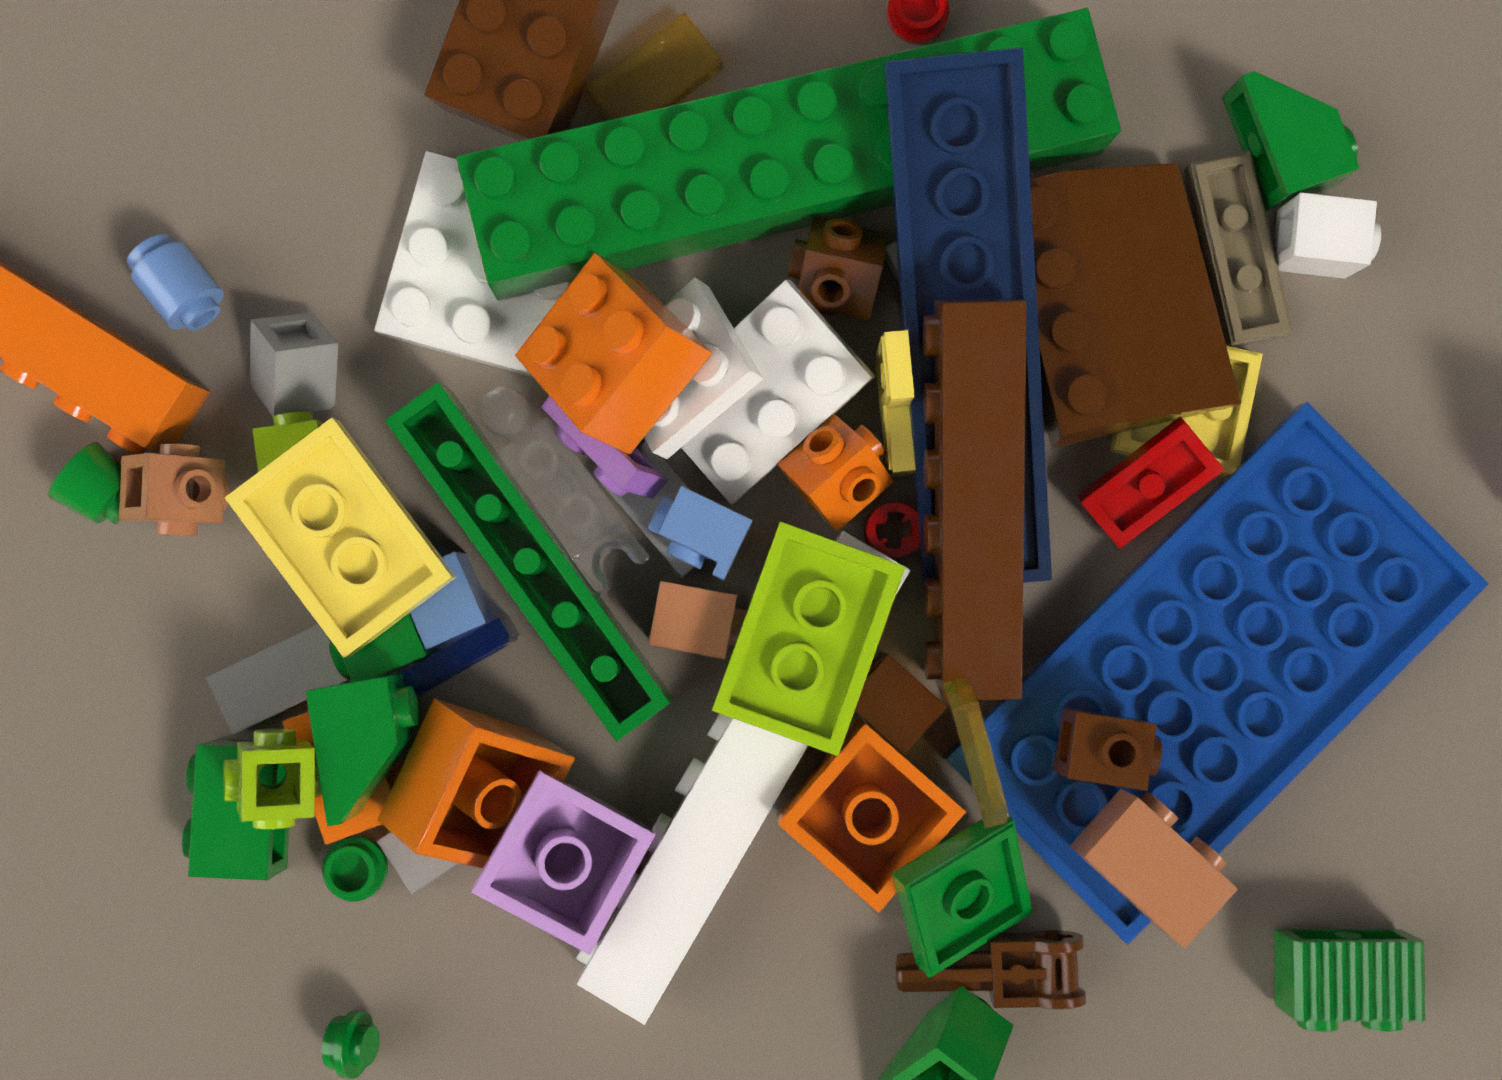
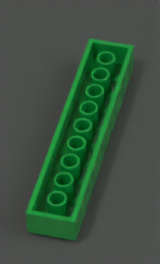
[456,7,1121,301]

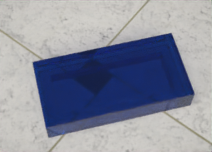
[399,617,520,698]

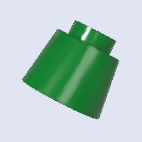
[48,442,121,524]

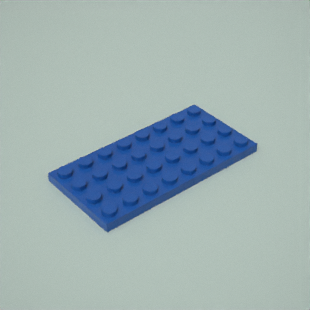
[943,402,1489,945]

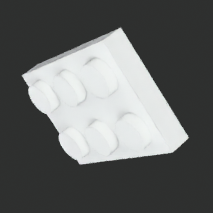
[681,280,876,505]

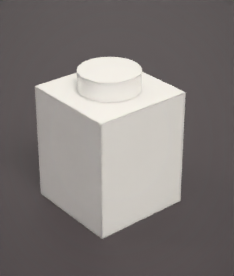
[1273,192,1381,279]

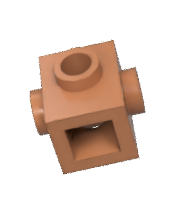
[119,444,230,536]

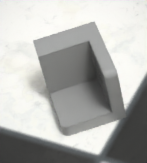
[250,312,338,416]

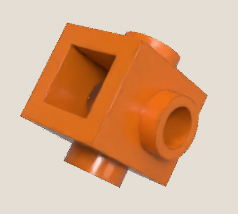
[777,414,894,532]

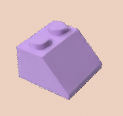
[471,770,656,955]

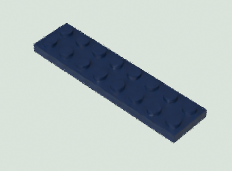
[883,47,1052,589]

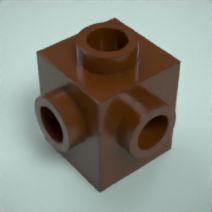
[788,217,888,320]

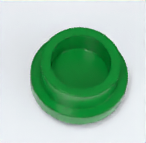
[322,836,388,902]
[322,1010,380,1079]

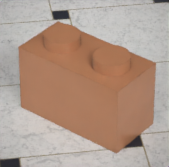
[1070,789,1238,949]

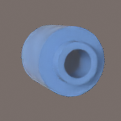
[127,234,224,331]

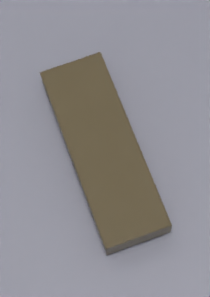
[1184,151,1293,347]

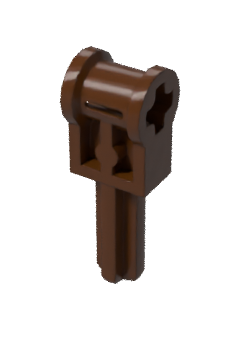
[895,930,1086,1010]

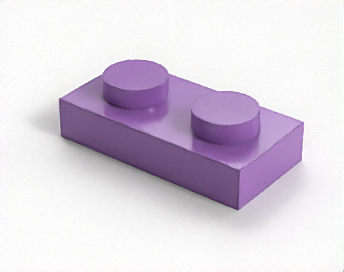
[541,396,669,499]

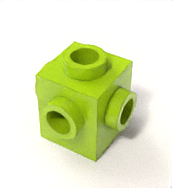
[223,729,322,829]

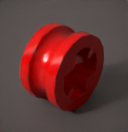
[863,502,920,560]

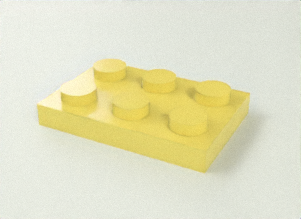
[224,417,456,658]

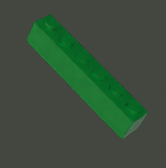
[385,382,674,742]

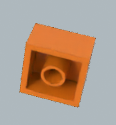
[515,253,712,454]
[377,698,575,868]
[776,717,966,913]

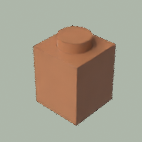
[648,581,748,659]

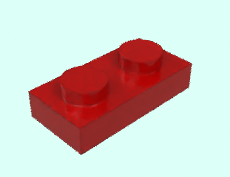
[1077,416,1225,549]

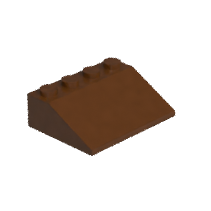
[1030,163,1241,449]

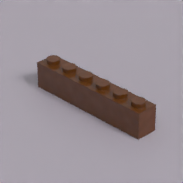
[923,297,1027,701]

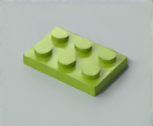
[712,521,906,756]

